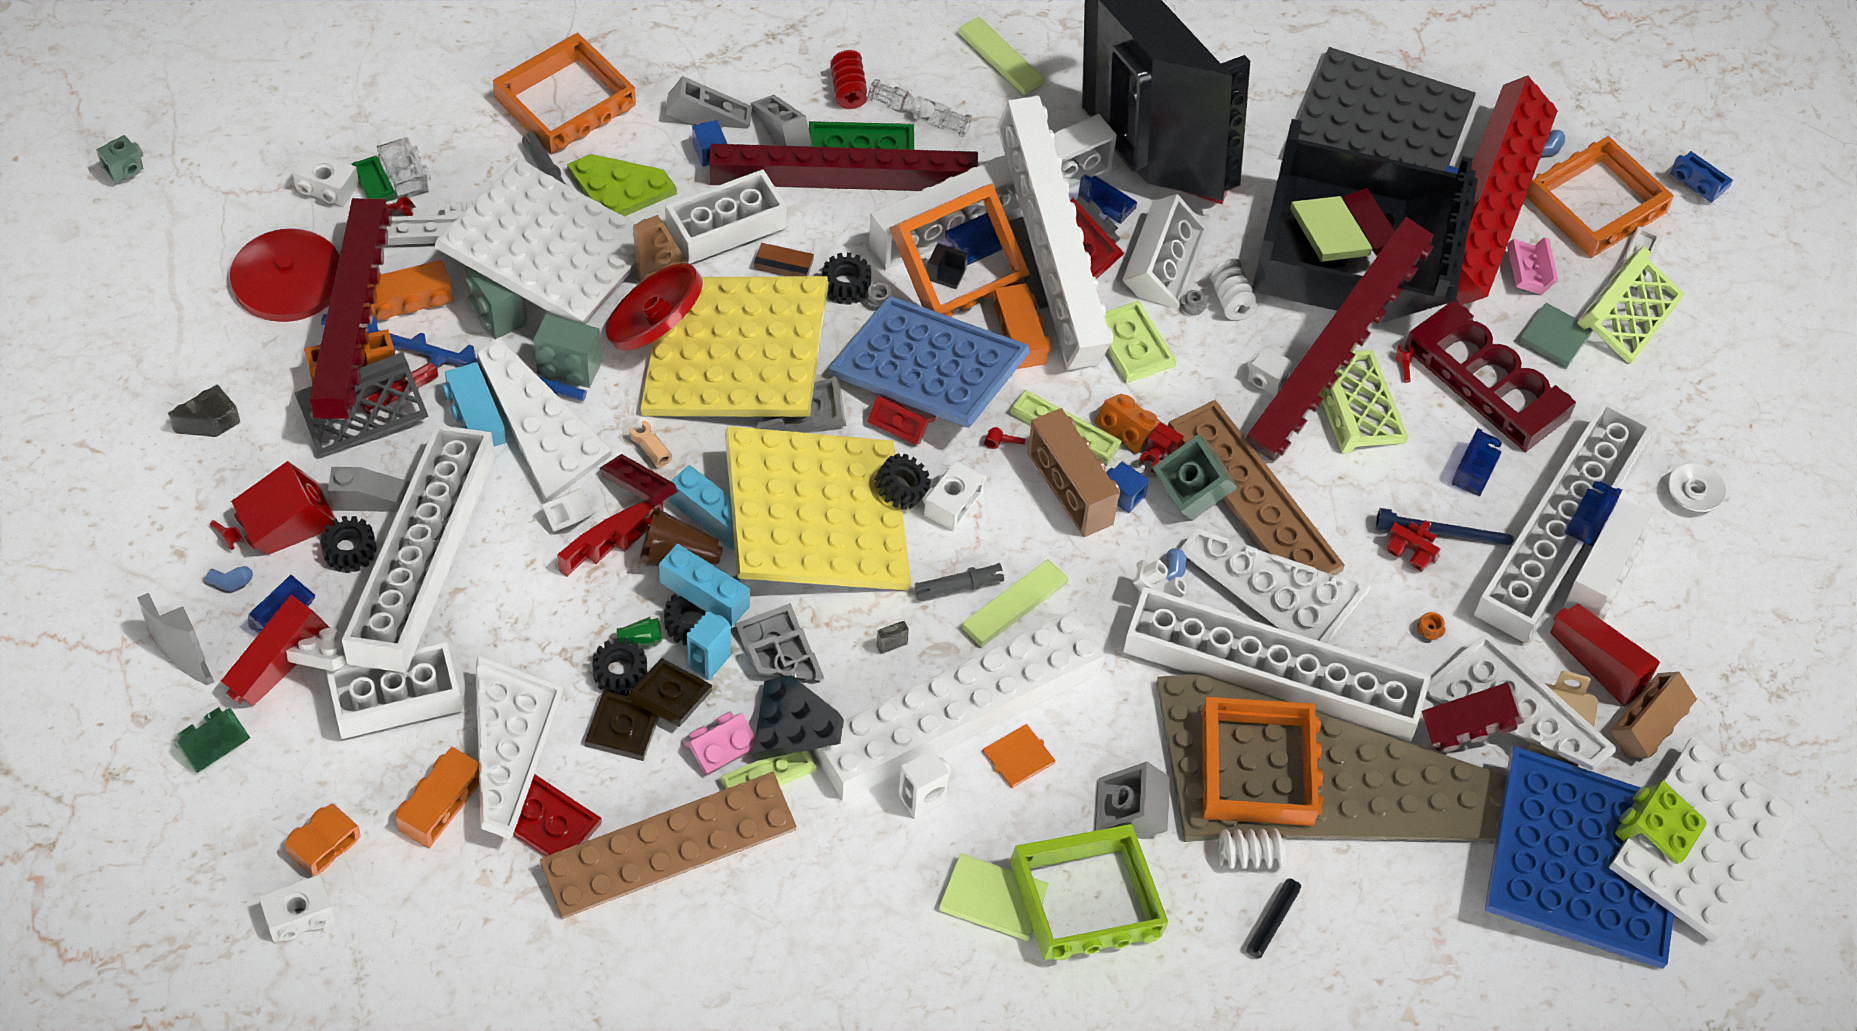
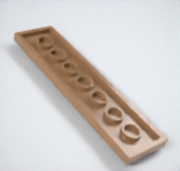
[1168,400,1345,575]
[540,771,797,919]

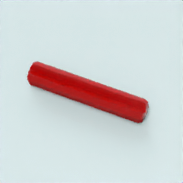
[361,363,439,414]

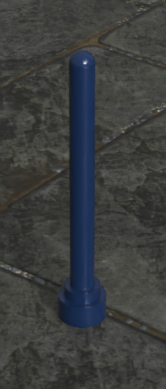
[1376,508,1514,545]

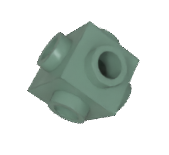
[96,135,144,184]

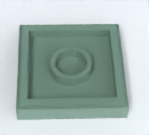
[1518,303,1593,369]

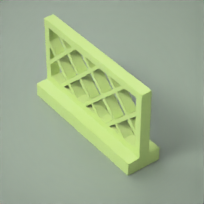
[1577,246,1685,364]
[1321,350,1409,453]

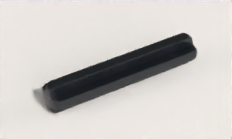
[1246,878,1301,959]

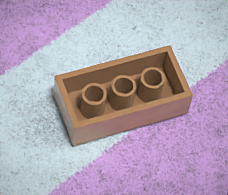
[1027,408,1120,537]

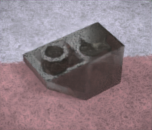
[168,384,241,437]

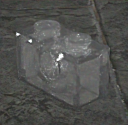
[377,137,431,200]

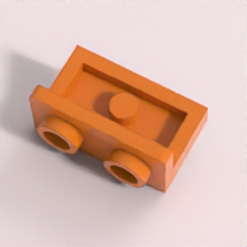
[1094,393,1161,453]

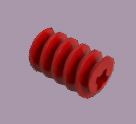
[830,50,868,109]

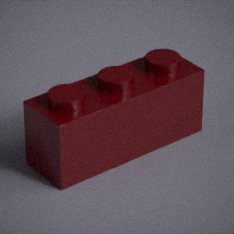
[1421,682,1524,752]

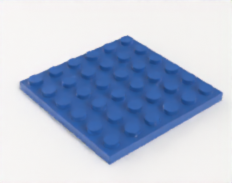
[1484,746,1674,969]

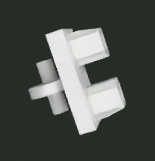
[1133,559,1187,602]

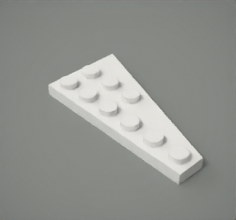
[477,338,612,503]
[1180,528,1371,643]
[1426,632,1616,771]
[476,656,564,839]

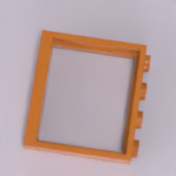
[493,32,636,154]
[1526,136,1674,258]
[889,183,1030,317]
[1202,697,1324,826]

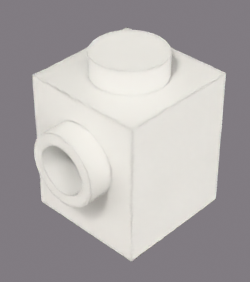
[1248,346,1294,396]

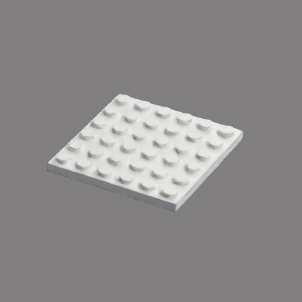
[434,158,636,324]

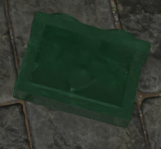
[173,707,250,773]

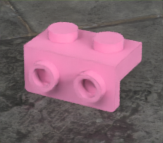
[1507,237,1558,295]
[684,711,755,775]

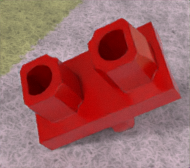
[1387,520,1440,572]

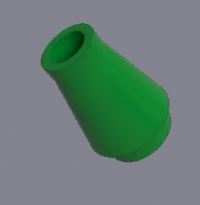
[617,616,662,646]

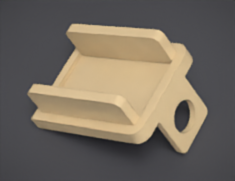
[1527,671,1598,767]

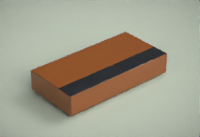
[754,243,814,276]

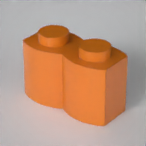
[285,803,361,877]

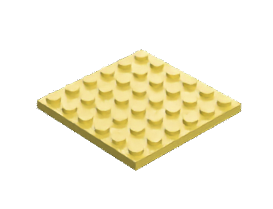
[641,276,829,417]
[725,426,911,591]

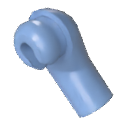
[1541,130,1565,156]
[1166,548,1187,581]
[206,566,253,592]

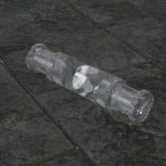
[867,79,972,137]

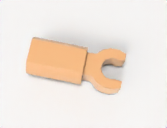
[629,420,672,468]

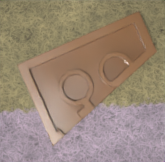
[633,215,689,283]

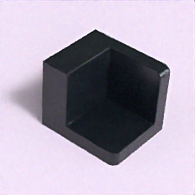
[927,243,968,289]

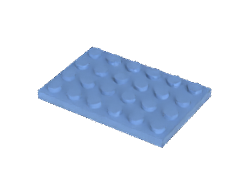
[828,295,1030,428]

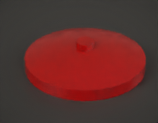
[230,229,340,322]
[605,263,703,351]

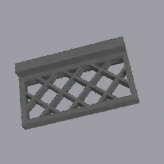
[295,352,429,458]

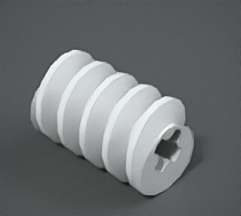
[1210,259,1259,321]
[1219,829,1286,869]

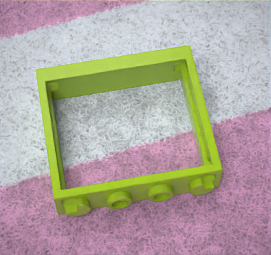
[1010,824,1168,961]

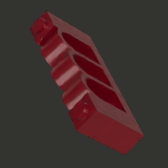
[1404,301,1576,453]

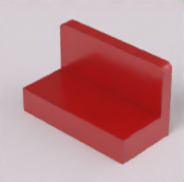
[867,395,936,445]

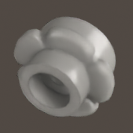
[865,283,892,308]
[1181,290,1208,315]

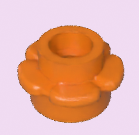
[1416,612,1446,640]

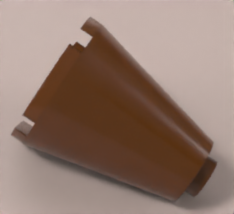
[639,508,723,567]

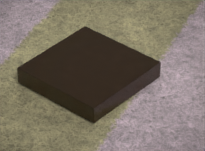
[628,658,713,727]
[585,690,659,761]

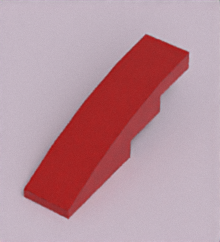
[557,501,664,577]

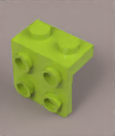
[1615,780,1706,864]

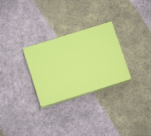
[1290,196,1372,262]
[1105,300,1176,383]
[939,853,1049,941]

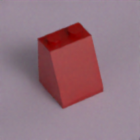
[231,461,336,555]

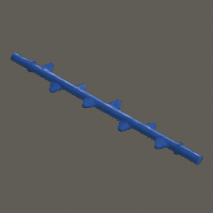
[321,314,587,401]

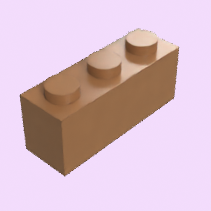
[1610,672,1697,758]

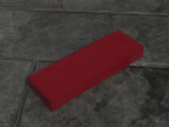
[1342,188,1395,256]
[600,454,677,506]

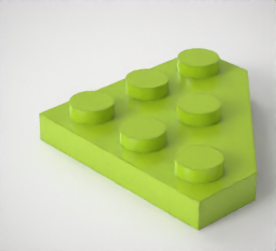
[567,154,677,217]

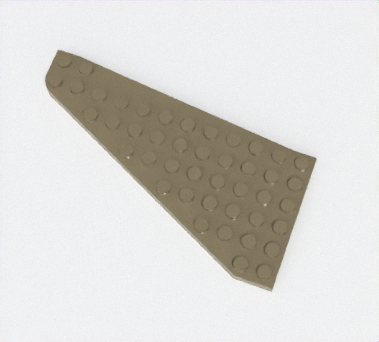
[1156,674,1506,844]

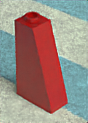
[221,595,330,706]
[1550,603,1660,707]

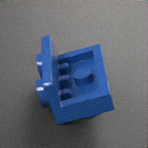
[1670,151,1733,203]

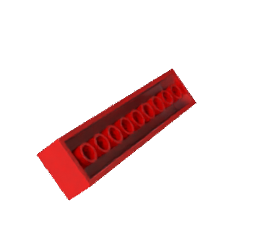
[1456,75,1558,305]

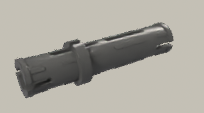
[522,132,565,184]
[914,563,1004,601]

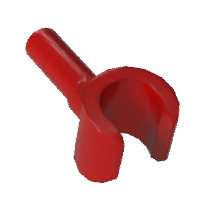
[386,196,416,216]
[1395,344,1414,383]
[984,427,1025,449]
[210,520,244,550]

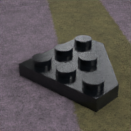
[753,675,844,760]

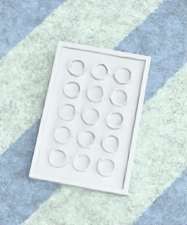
[1609,736,1795,942]

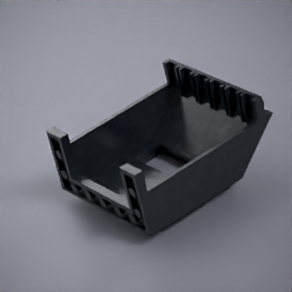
[1082,0,1251,201]
[1252,119,1478,322]

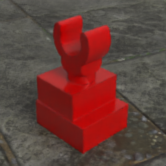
[1139,422,1184,473]

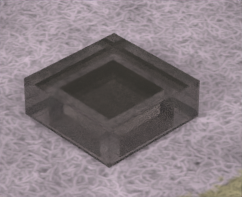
[876,621,909,654]

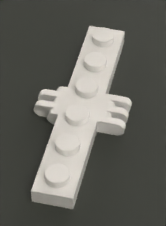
[387,202,473,245]

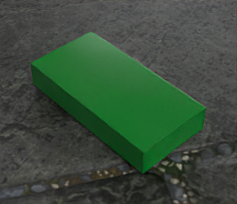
[351,155,396,202]

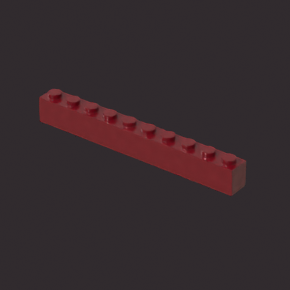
[710,144,978,191]
[309,198,392,419]
[1246,217,1434,461]

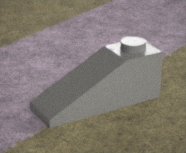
[666,76,752,129]
[751,95,812,146]
[328,467,410,512]

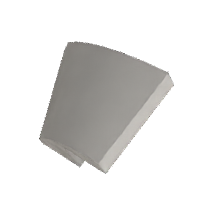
[757,376,846,433]
[137,593,214,685]
[735,603,824,680]

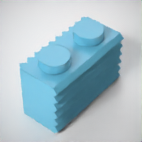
[687,611,731,680]

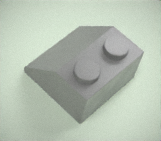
[1096,761,1170,839]

